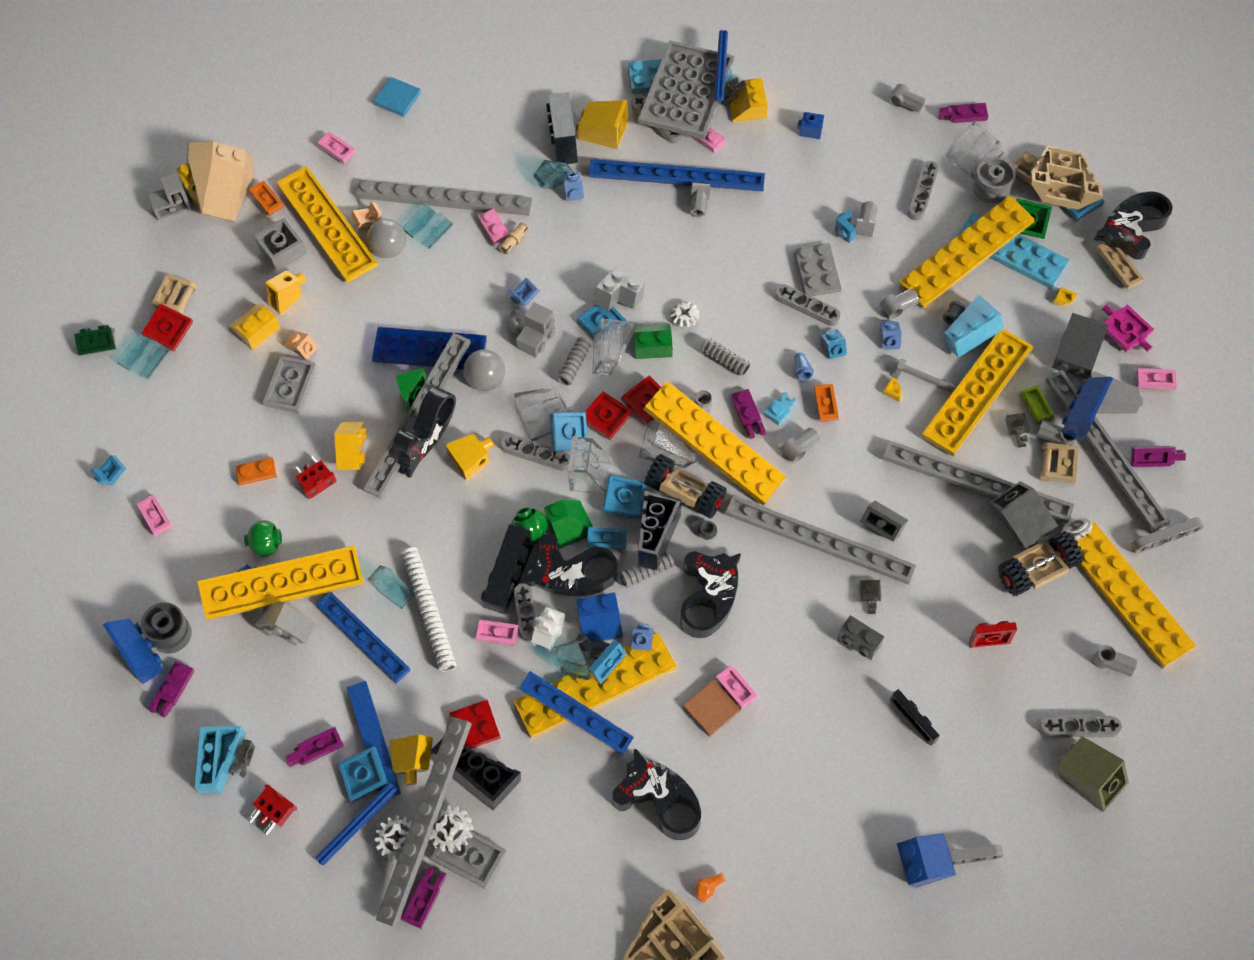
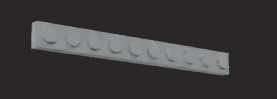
[356,180,532,216]
[364,333,471,499]
[1045,370,1170,532]
[882,440,1074,523]
[726,496,916,585]
[376,717,472,928]

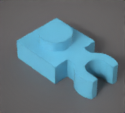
[764,392,796,426]

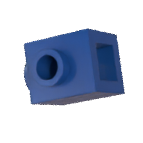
[797,112,824,139]

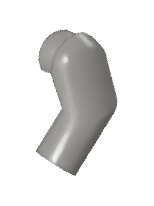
[507,310,524,335]

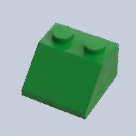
[634,324,673,359]

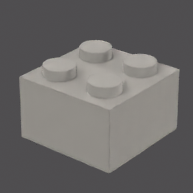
[254,218,307,271]

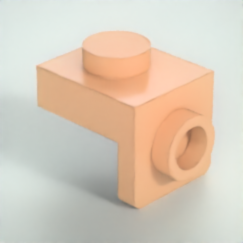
[351,202,381,228]
[284,331,318,359]

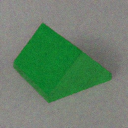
[1016,198,1052,239]
[395,368,427,413]

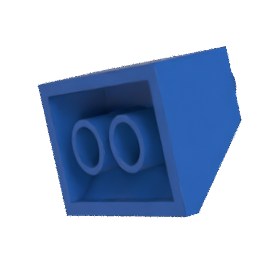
[1061,376,1113,441]
[103,618,164,684]

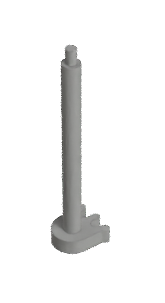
[893,358,957,392]

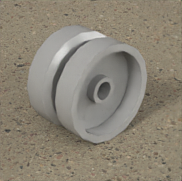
[973,157,1016,203]

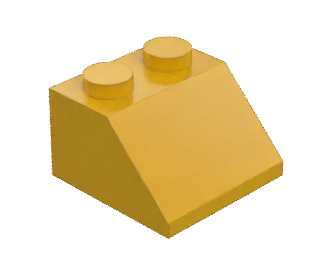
[727,78,768,122]
[229,304,280,350]

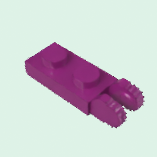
[731,389,766,439]
[149,661,195,718]
[401,866,447,930]

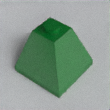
[544,500,593,549]

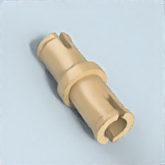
[499,222,529,254]

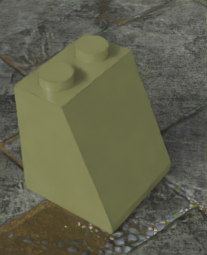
[1057,736,1129,812]

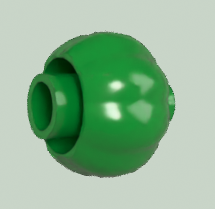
[511,507,548,544]
[244,520,282,557]

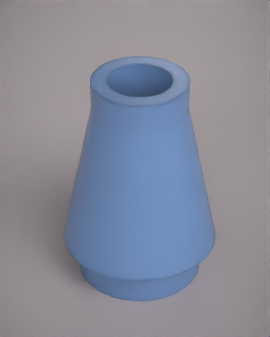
[794,353,814,381]

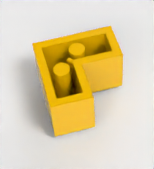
[334,422,368,470]

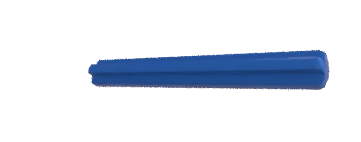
[715,30,728,102]
[316,783,397,865]

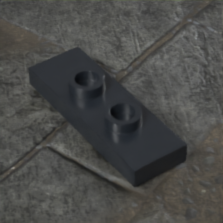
[891,689,940,746]

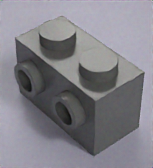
[860,501,908,542]
[837,615,885,660]

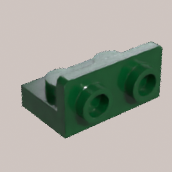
[74,325,116,356]

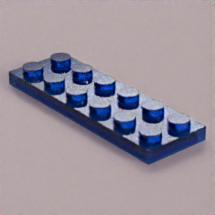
[372,327,487,369]

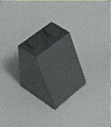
[1052,312,1109,379]
[989,481,1058,548]

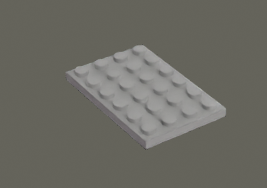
[638,40,735,140]

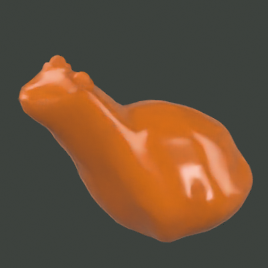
[695,873,725,902]

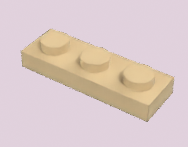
[1096,242,1144,290]

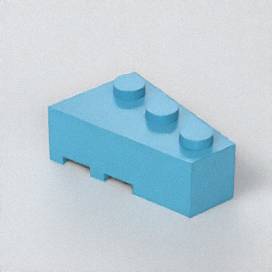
[944,295,1004,358]
[195,726,246,795]

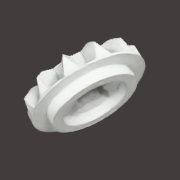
[670,301,699,328]
[1061,518,1093,540]

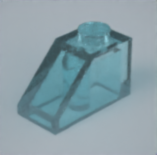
[533,160,573,189]
[367,565,415,609]
[553,640,590,680]

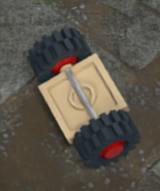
[644,454,727,519]
[998,531,1084,596]

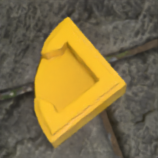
[1053,287,1078,306]
[883,377,902,402]

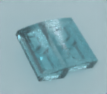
[403,204,453,249]
[117,333,169,379]

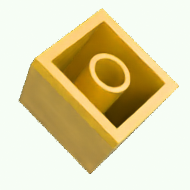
[576,100,628,149]

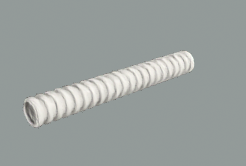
[401,547,456,672]

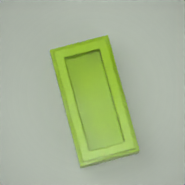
[1020,385,1055,425]

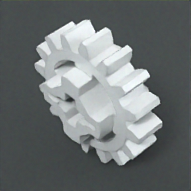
[429,805,474,853]
[375,815,412,862]

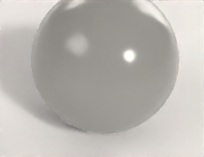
[366,219,406,258]
[463,349,505,391]

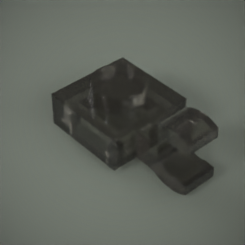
[721,77,746,106]
[1005,413,1030,448]
[860,580,881,614]
[575,634,610,660]
[229,739,256,778]

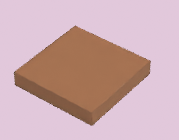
[683,680,741,737]

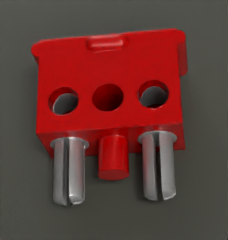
[293,456,337,499]
[247,784,297,835]

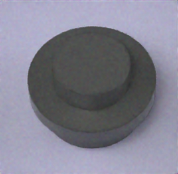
[698,521,717,540]

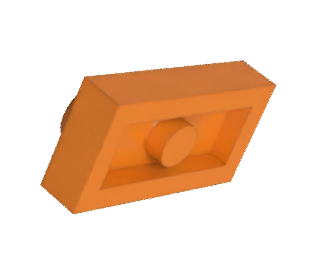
[249,180,284,216]
[814,384,839,422]
[235,457,277,486]

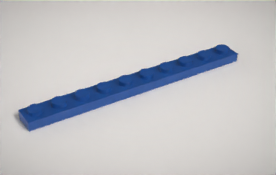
[589,159,765,192]

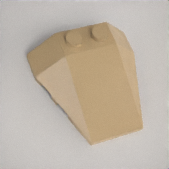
[187,141,254,222]
[1031,145,1103,210]
[622,889,725,960]

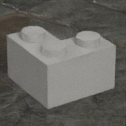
[148,172,192,220]
[593,268,645,311]
[516,302,556,358]
[255,603,316,645]

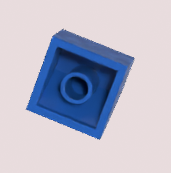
[576,592,623,644]
[896,833,956,888]

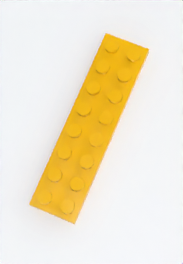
[277,166,378,283]
[899,195,1035,309]
[921,329,1034,457]
[643,381,786,505]
[1074,522,1197,668]
[197,545,364,621]
[514,632,677,738]

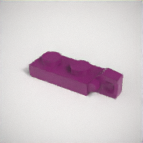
[939,103,989,123]
[1130,446,1186,467]
[285,727,344,767]

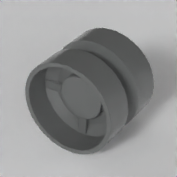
[141,602,192,654]

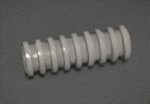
[557,337,592,385]
[701,337,750,376]
[620,551,674,588]

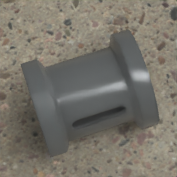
[943,301,965,325]

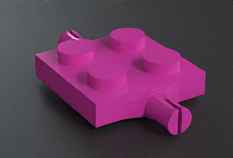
[1102,304,1154,353]

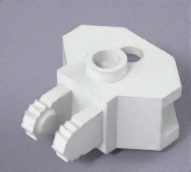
[531,607,565,651]

